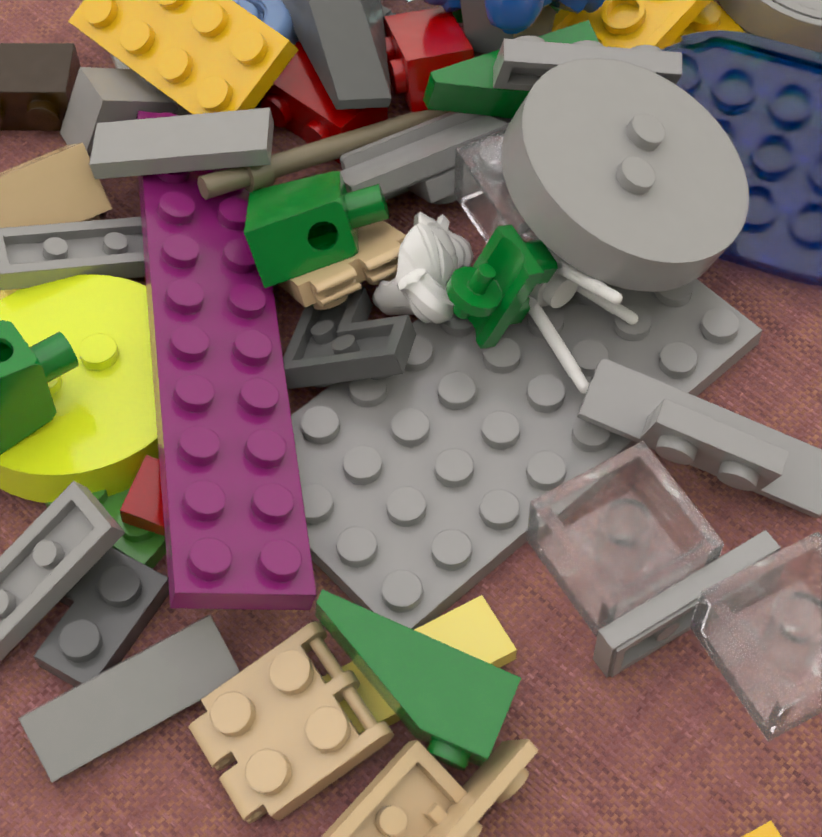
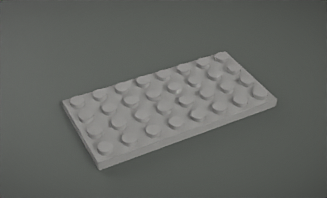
[291,232,762,630]

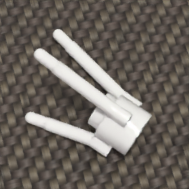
[528,246,638,394]

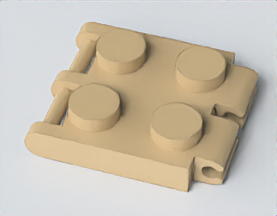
[279,221,406,310]
[189,621,394,824]

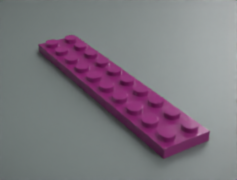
[136,111,317,610]

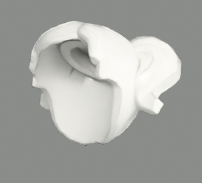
[372,212,474,325]

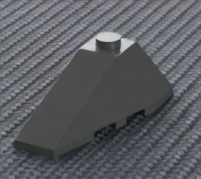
[281,0,391,110]

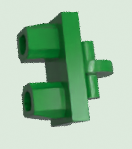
[446,225,558,349]

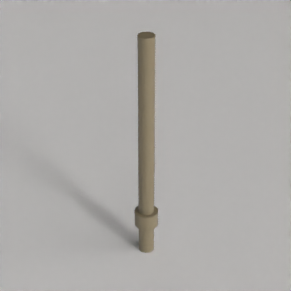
[197,110,449,200]

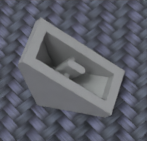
[60,67,178,157]

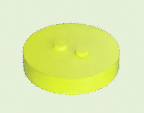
[0,274,159,503]

